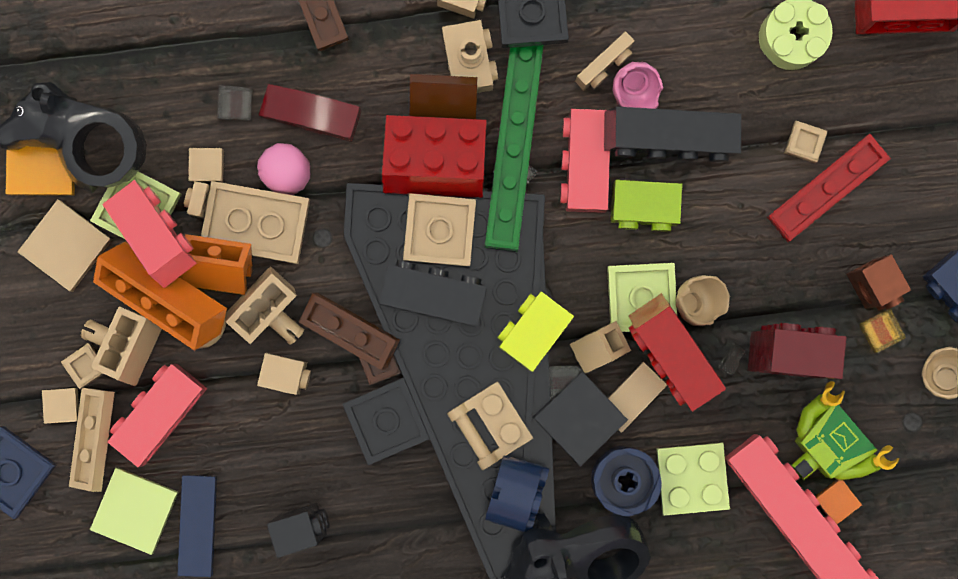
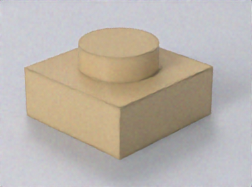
[184,181,210,219]

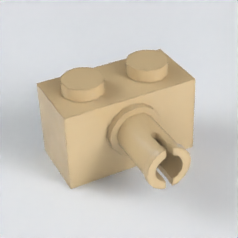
[442,20,498,93]
[225,266,304,345]
[81,307,162,387]

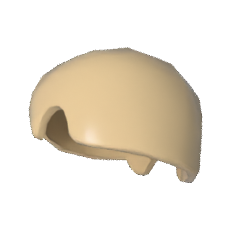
[676,275,730,326]
[922,346,958,400]

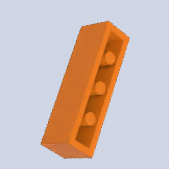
[93,241,227,351]

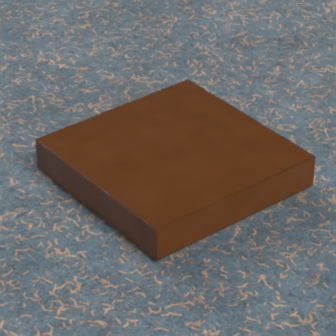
[410,74,478,119]

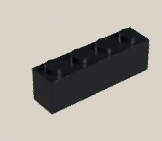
[604,106,741,162]

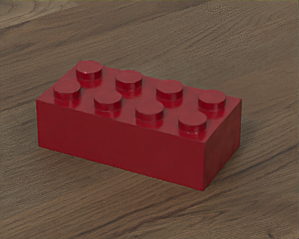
[747,323,846,379]

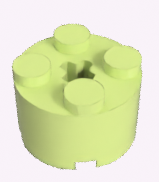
[759,0,833,70]

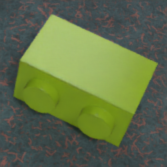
[611,180,682,232]

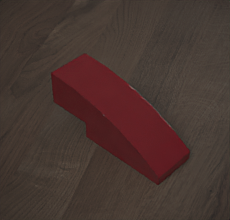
[259,84,361,142]

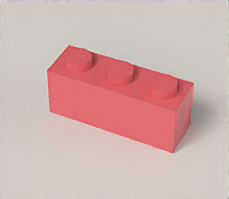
[560,109,610,213]
[102,180,197,288]
[107,364,208,468]

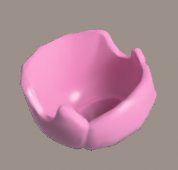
[612,62,663,109]
[257,143,310,195]

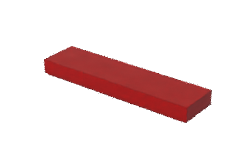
[767,134,891,242]

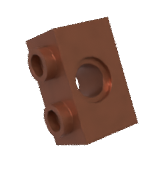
[846,254,911,311]

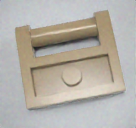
[447,381,533,470]

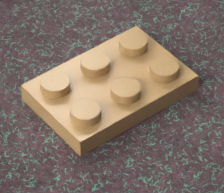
[201,181,310,264]

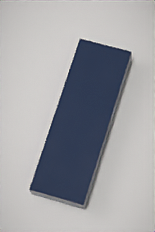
[178,475,217,577]

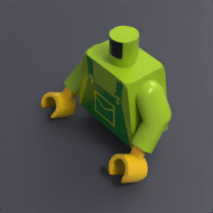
[791,381,900,480]

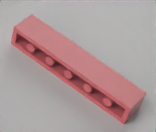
[725,434,879,579]

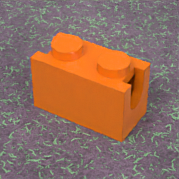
[179,234,252,295]

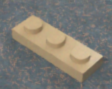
[69,388,115,492]

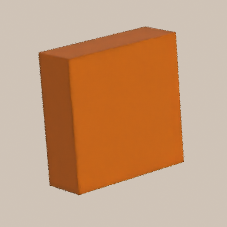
[815,480,862,524]

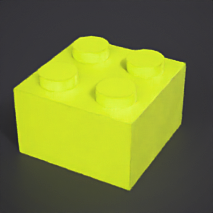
[498,292,574,372]

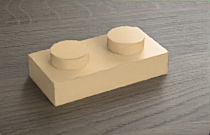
[575,31,634,91]

